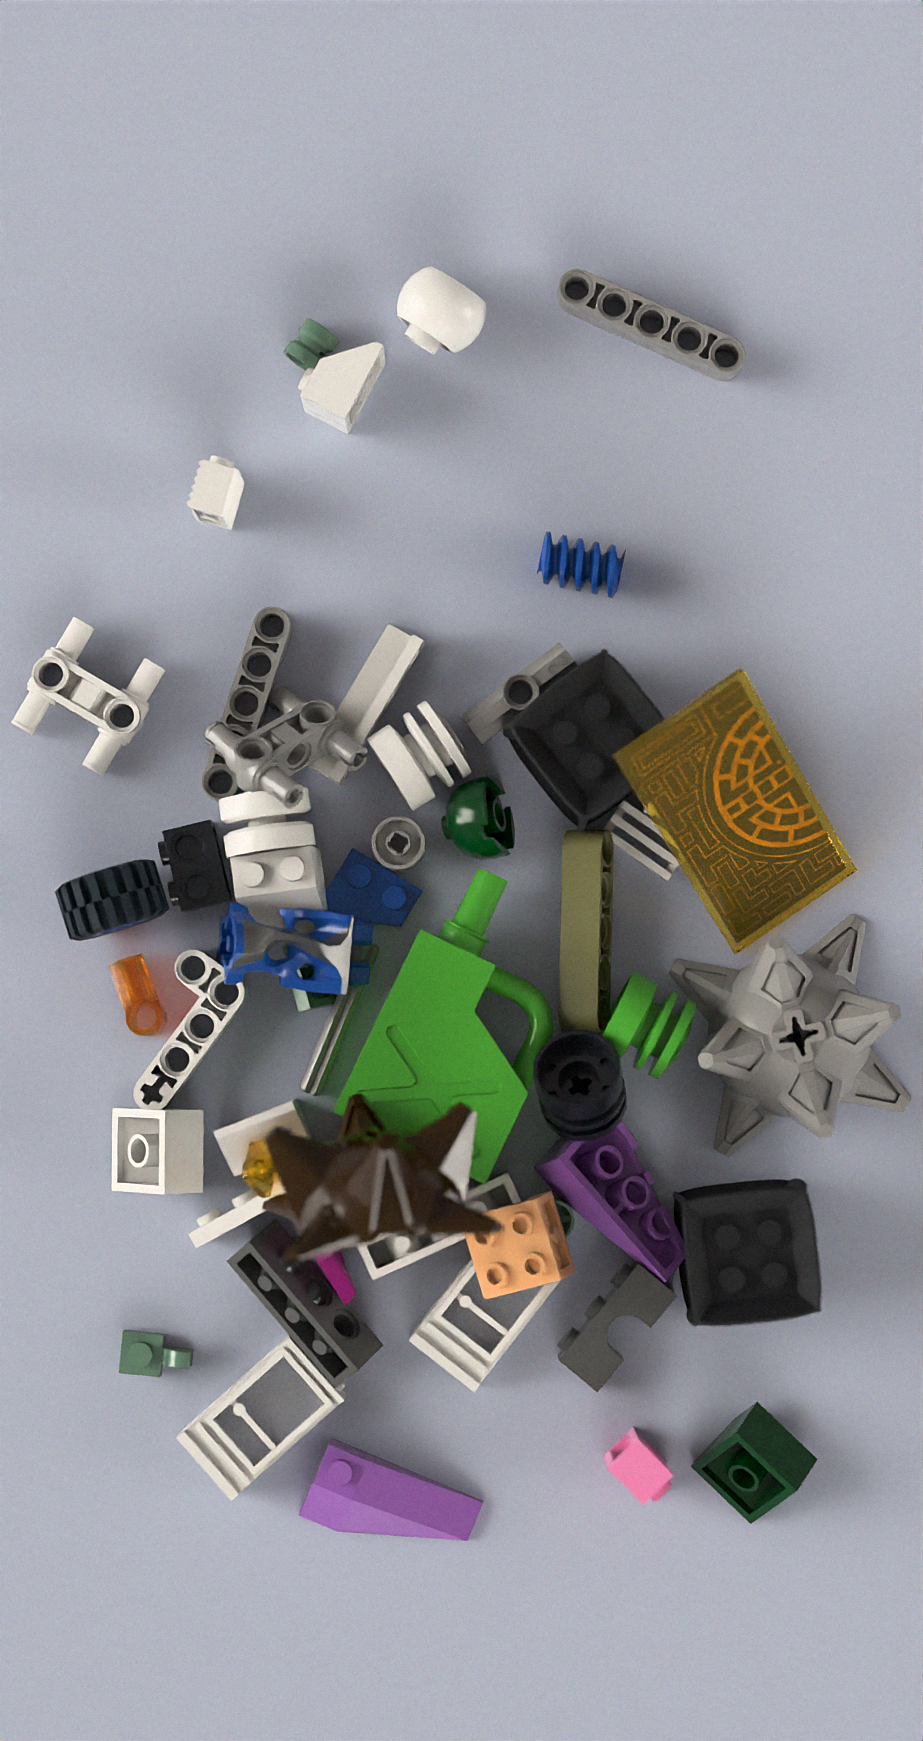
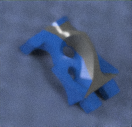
[215,902,374,995]

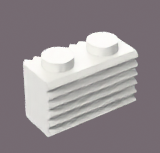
[186,456,245,530]

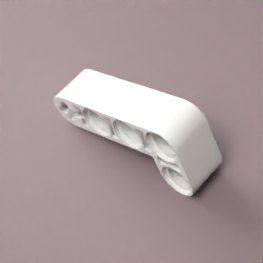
[133,950,248,1110]

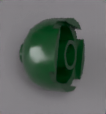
[441,775,515,860]

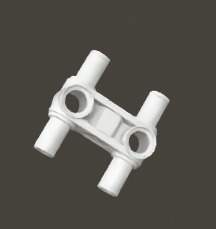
[11,617,165,776]

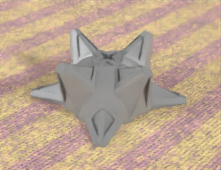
[668,914,911,1157]

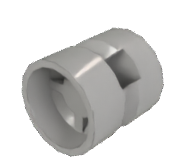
[371,816,425,872]

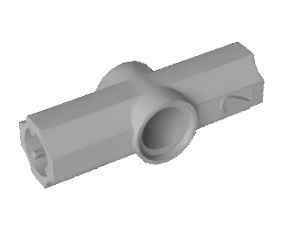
[460,642,577,745]

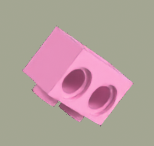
[604,1427,674,1505]

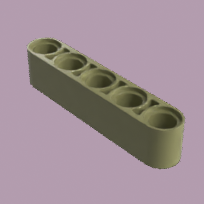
[558,830,614,1033]

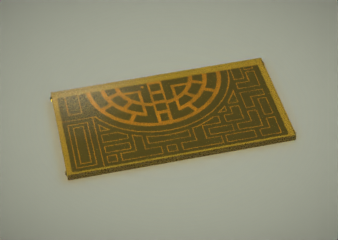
[613,667,857,955]

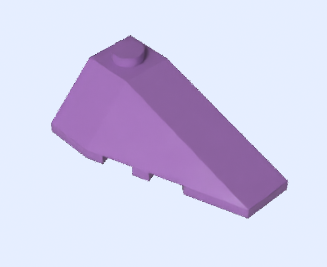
[533,1121,685,1282]
[299,1437,483,1541]

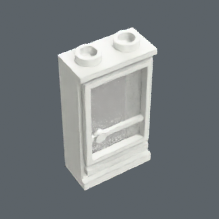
[409,1257,561,1392]
[176,1335,346,1501]

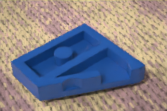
[325,848,423,926]

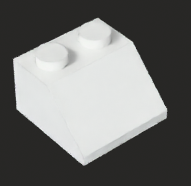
[298,342,386,434]
[230,845,328,934]
[214,1099,312,1180]
[112,1108,205,1195]

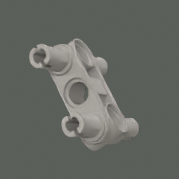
[205,686,368,808]

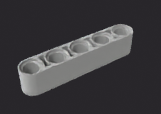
[557,269,746,381]
[202,606,293,802]

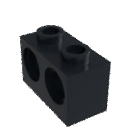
[158,820,233,913]

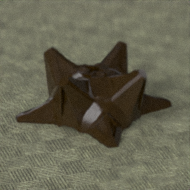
[262,1094,504,1261]

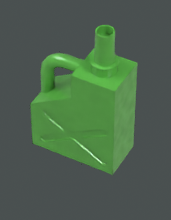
[333,868,554,1184]

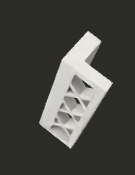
[308,624,424,786]

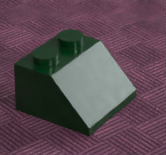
[691,1402,818,1524]

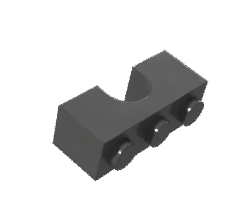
[557,1261,677,1393]

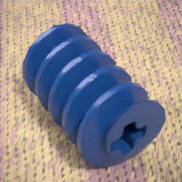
[537,531,626,598]

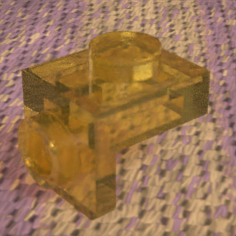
[242,1140,278,1198]

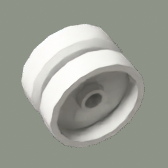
[218,787,316,858]

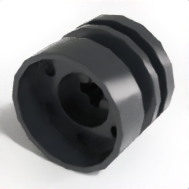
[533,1030,627,1141]

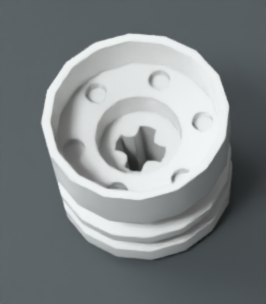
[367,700,472,811]

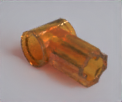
[108,954,168,1037]

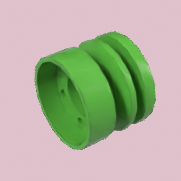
[599,971,697,1079]

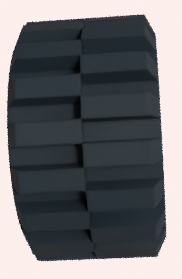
[55,859,170,941]

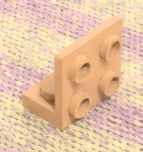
[464,1190,575,1299]

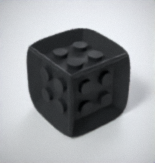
[503,649,668,832]
[673,1178,821,1326]

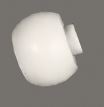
[397,266,486,355]

